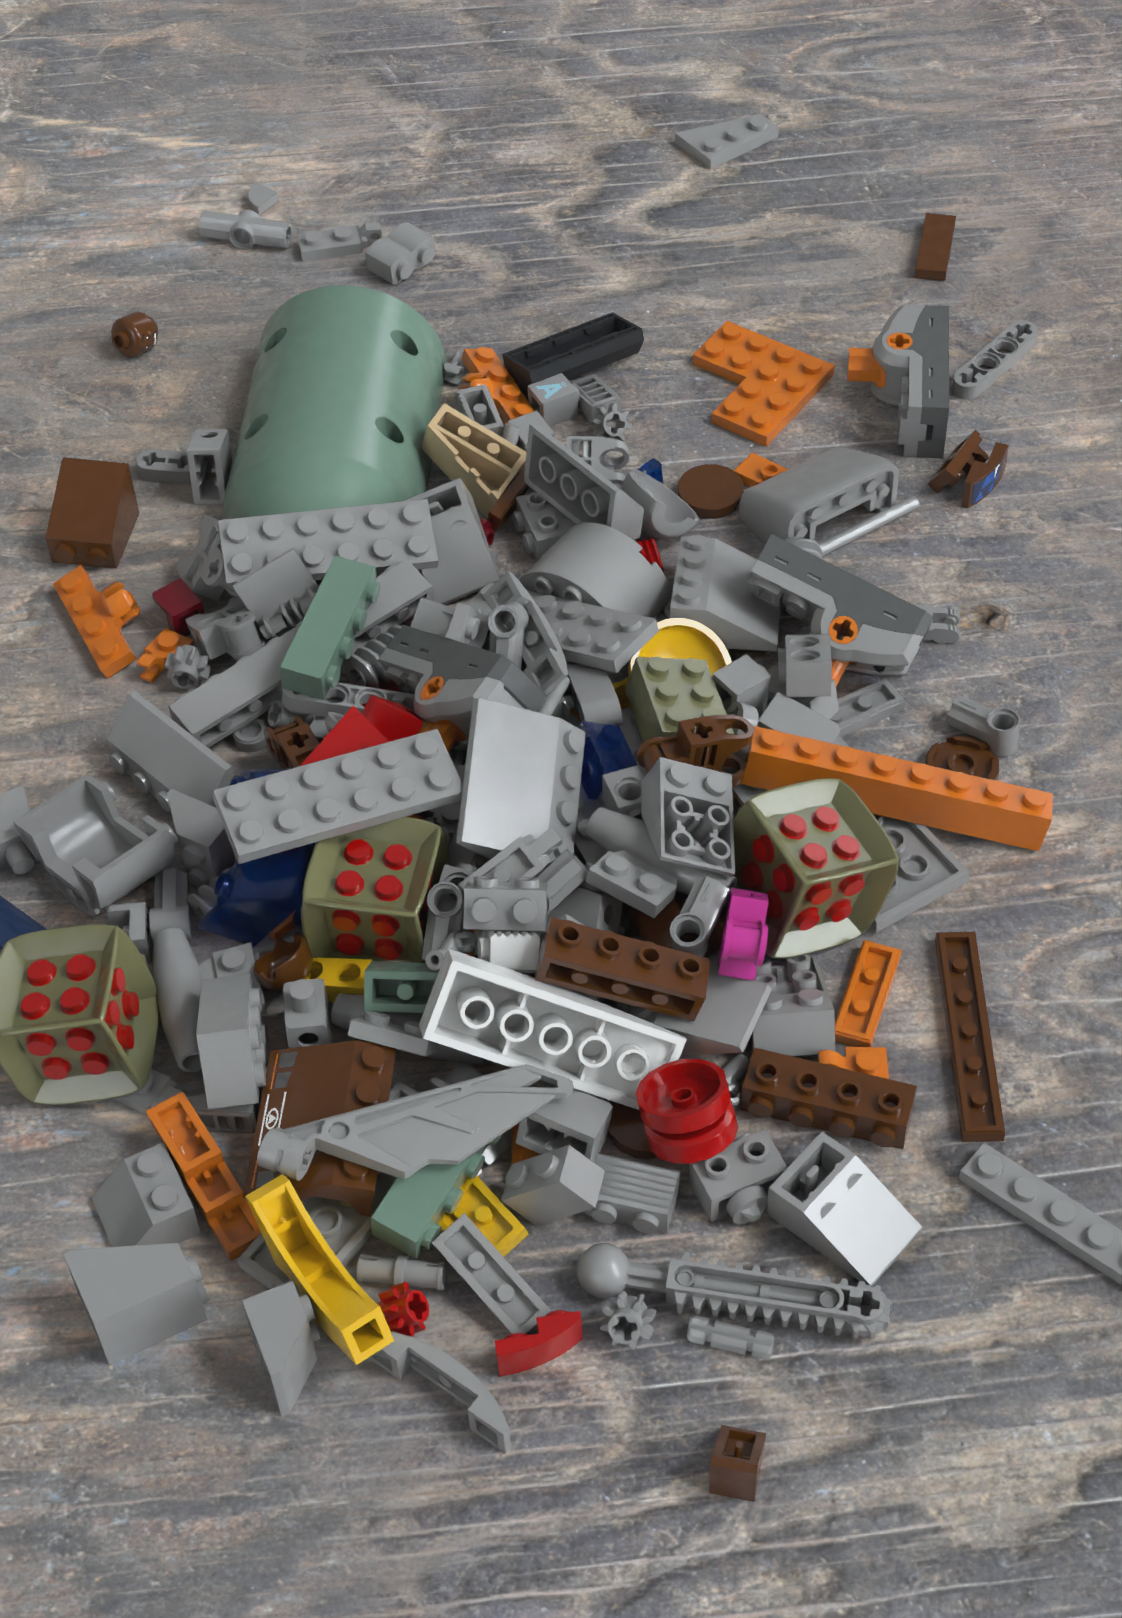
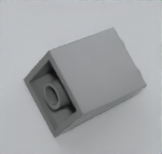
[63,1243,209,1365]

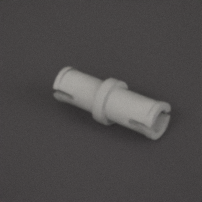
[357,1254,448,1291]

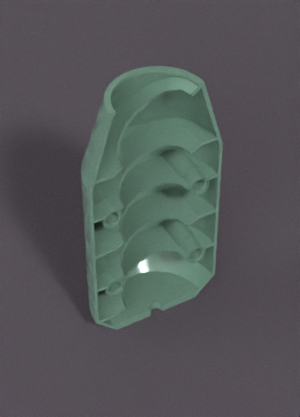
[222,285,447,577]

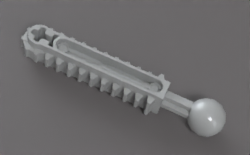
[576,1243,892,1339]

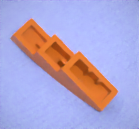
[145,1091,261,1261]

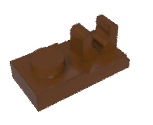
[928,430,989,493]

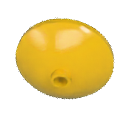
[628,618,732,677]

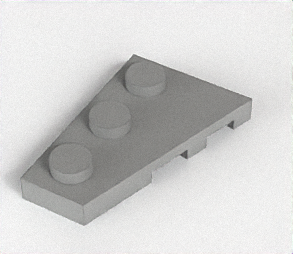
[675,114,779,170]

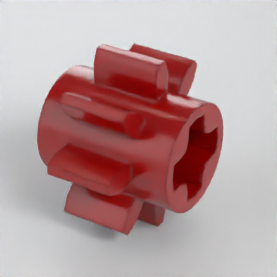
[378,1282,429,1337]

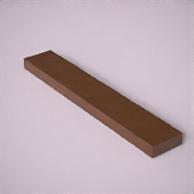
[935,931,1005,1142]

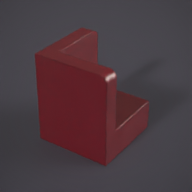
[152,578,205,637]

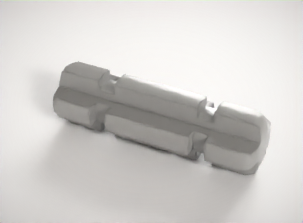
[687,1316,774,1360]

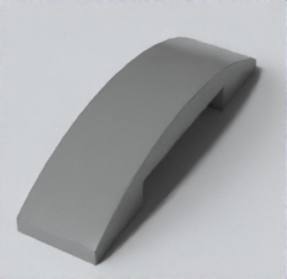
[483,571,568,695]
[369,1332,511,1454]

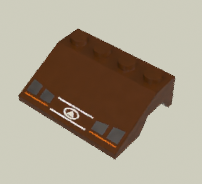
[243,1040,396,1217]

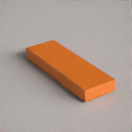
[835,940,902,1047]

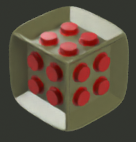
[733,778,899,959]
[301,817,450,963]
[0,924,159,1105]

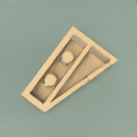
[421,403,526,518]

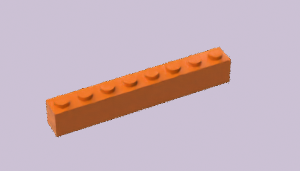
[741,726,1053,851]

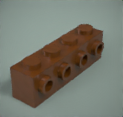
[535,917,711,1022]
[741,1048,917,1149]

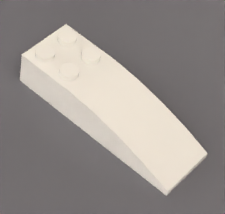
[419,948,687,1110]

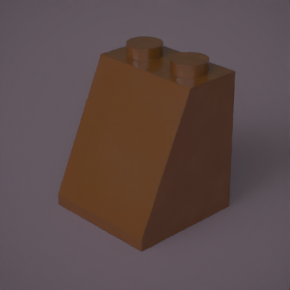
[46,457,139,569]

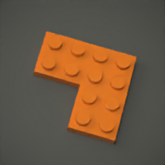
[693,321,835,447]

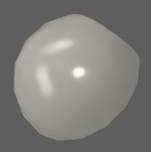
[621,470,700,540]

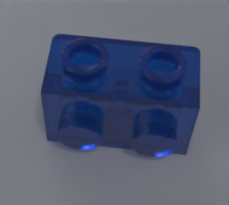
[578,721,638,800]

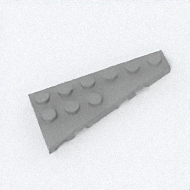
[837,736,970,933]

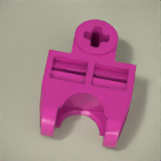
[717,888,769,981]

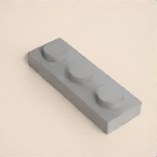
[431,1213,552,1335]

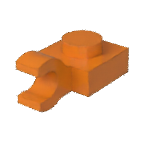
[137,628,194,683]
[818,1047,889,1079]

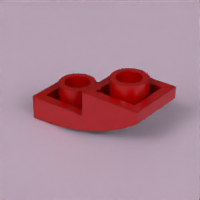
[495,1310,583,1377]

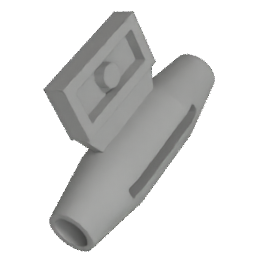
[586,807,737,918]
[153,928,268,1072]
[331,993,488,1064]

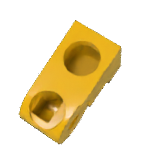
[306,957,373,1003]

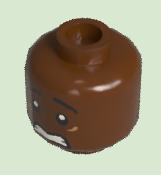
[111,311,158,357]

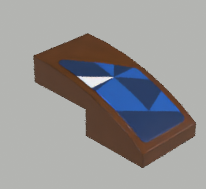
[962,442,1009,508]

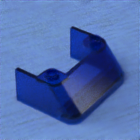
[198,768,315,947]

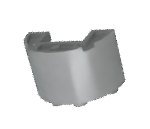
[519,522,672,618]
[13,773,178,916]

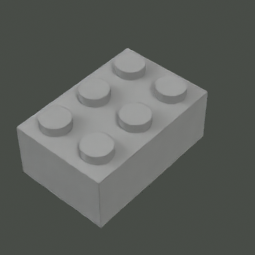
[196,974,268,1109]

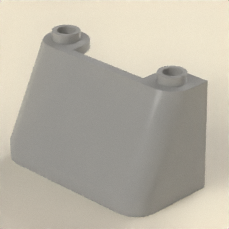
[739,446,899,544]

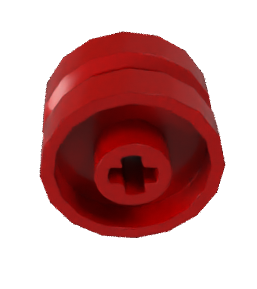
[635,1059,738,1164]

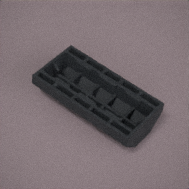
[502,312,644,396]

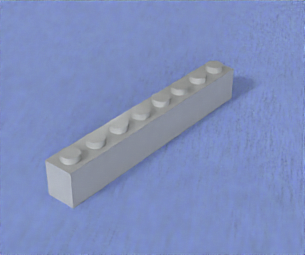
[168,559,433,748]

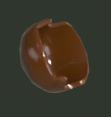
[253,932,313,991]

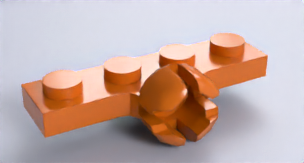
[459,347,535,425]
[52,565,141,679]

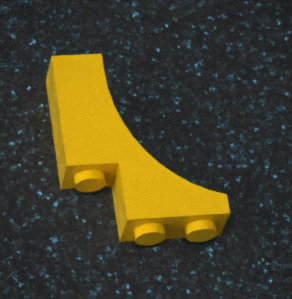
[245,1174,394,1365]

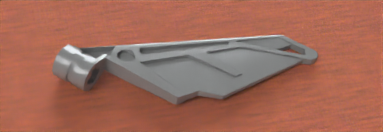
[257,1064,574,1181]

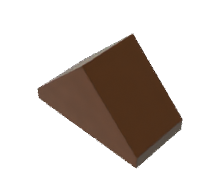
[709,1425,766,1502]

